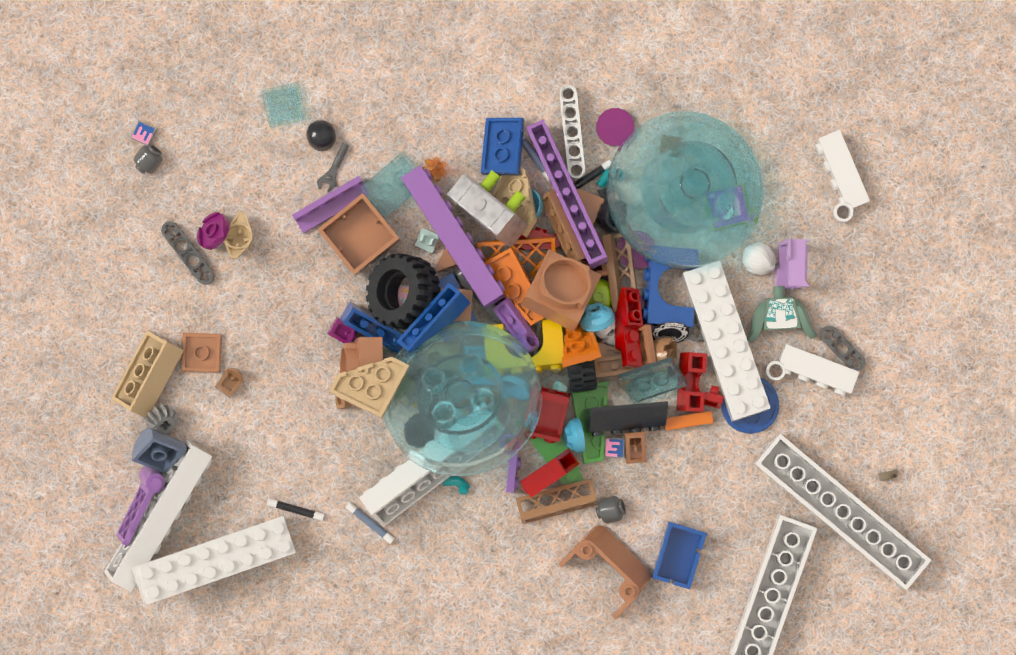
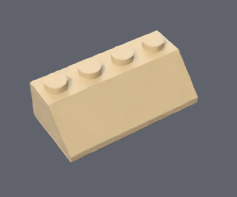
[111,331,184,418]

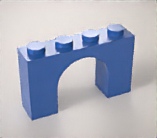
[641,246,698,328]

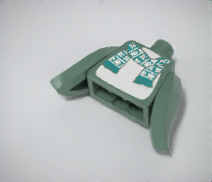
[747,286,818,342]

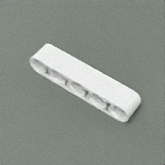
[559,85,585,180]

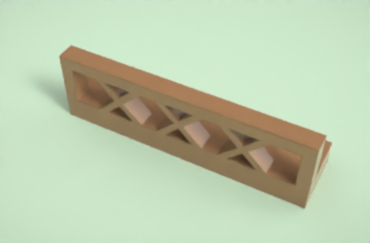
[542,189,587,264]
[602,232,637,312]
[516,479,598,525]

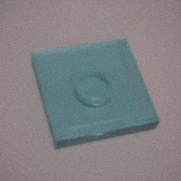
[261,82,307,128]

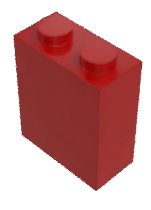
[520,448,580,497]

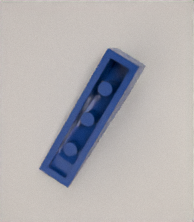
[396,283,471,353]
[340,301,415,359]

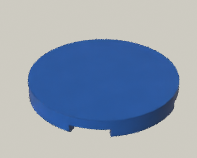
[721,377,779,434]

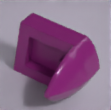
[327,317,357,344]

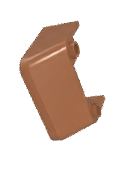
[558,525,651,619]

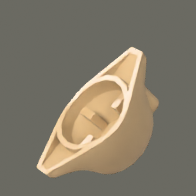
[224,212,253,259]

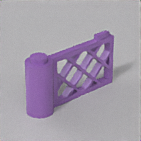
[116,466,165,546]

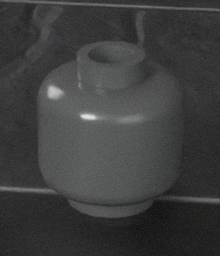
[134,144,163,174]
[596,496,626,524]

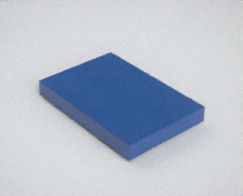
[481,118,525,175]

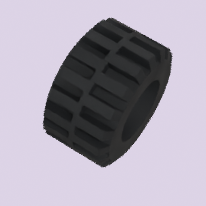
[567,360,598,393]

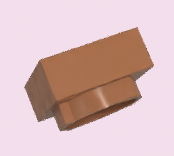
[317,193,401,277]
[521,249,601,332]
[340,337,383,373]

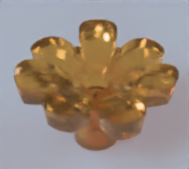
[423,157,447,181]

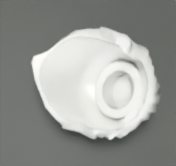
[742,242,776,276]

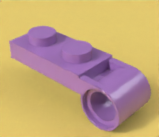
[493,297,539,357]
[500,434,521,493]

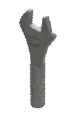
[317,143,349,192]

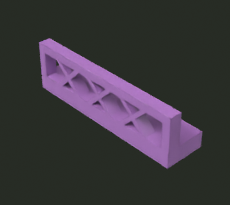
[292,176,370,234]

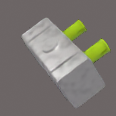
[447,170,528,247]

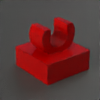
[704,385,724,409]

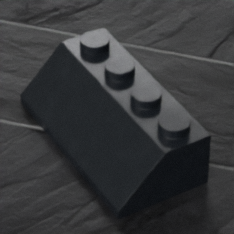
[584,401,668,436]

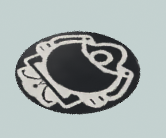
[652,322,689,343]

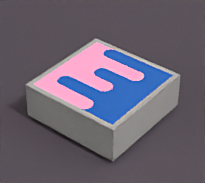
[131,121,157,146]
[604,438,625,458]

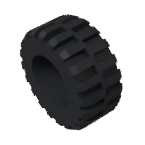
[366,253,441,330]

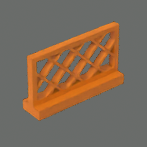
[477,237,556,280]

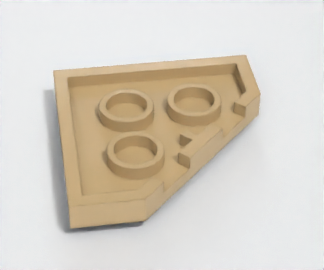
[491,167,537,237]
[329,357,410,419]

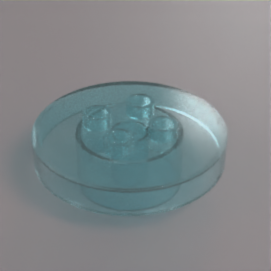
[607,111,763,269]
[384,321,542,476]

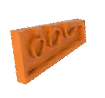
[562,321,601,367]

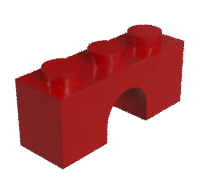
[676,352,707,412]

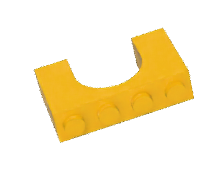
[484,319,566,377]

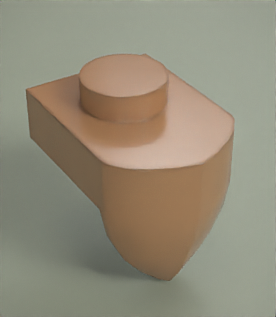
[215,368,243,398]

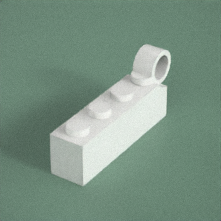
[815,130,870,223]
[765,344,859,396]

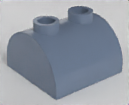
[132,428,187,474]

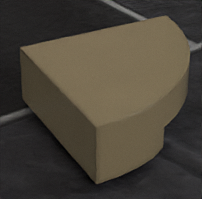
[878,469,898,481]

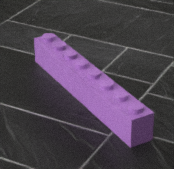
[526,119,608,269]
[401,165,506,309]

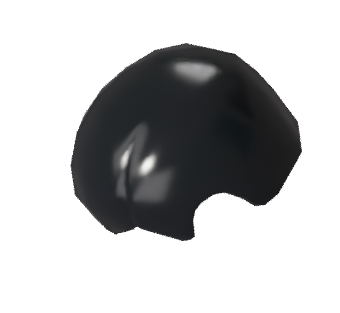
[306,120,336,151]

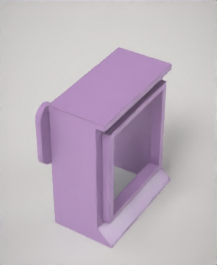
[775,239,810,289]

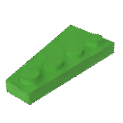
[570,381,609,464]
[518,421,583,485]

